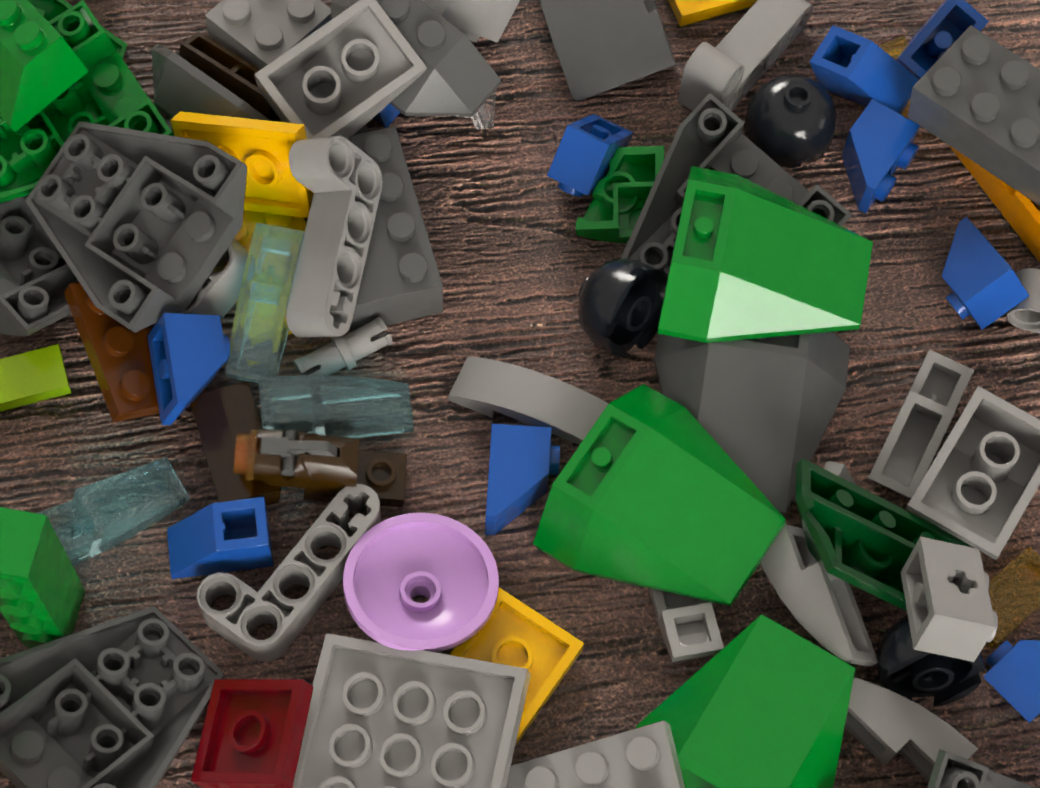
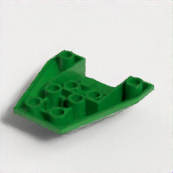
[0,0,175,203]
[657,166,873,343]
[533,384,786,606]
[635,614,855,788]

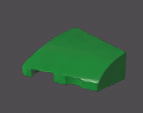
[576,146,665,244]

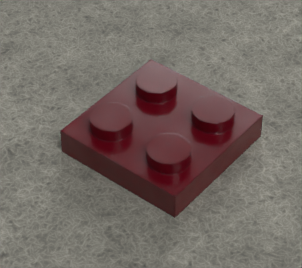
[191,679,314,788]

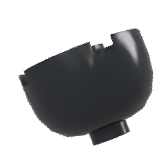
[744,74,837,168]
[578,258,668,358]
[876,614,985,707]

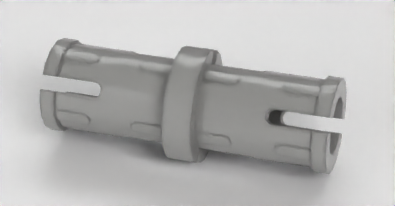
[293,316,393,388]

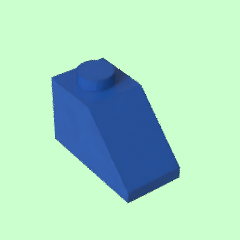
[896,0,989,80]
[547,114,634,197]
[942,216,1029,330]
[147,313,230,425]
[485,424,560,535]
[983,640,1040,723]

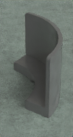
[539,0,676,101]

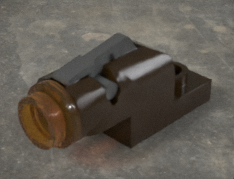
[234,428,407,508]

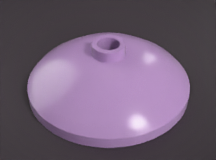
[343,513,499,652]

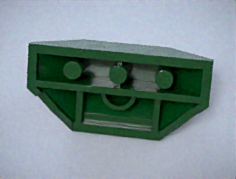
[796,458,970,611]

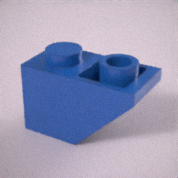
[810,25,919,114]
[841,99,920,214]
[167,497,274,579]

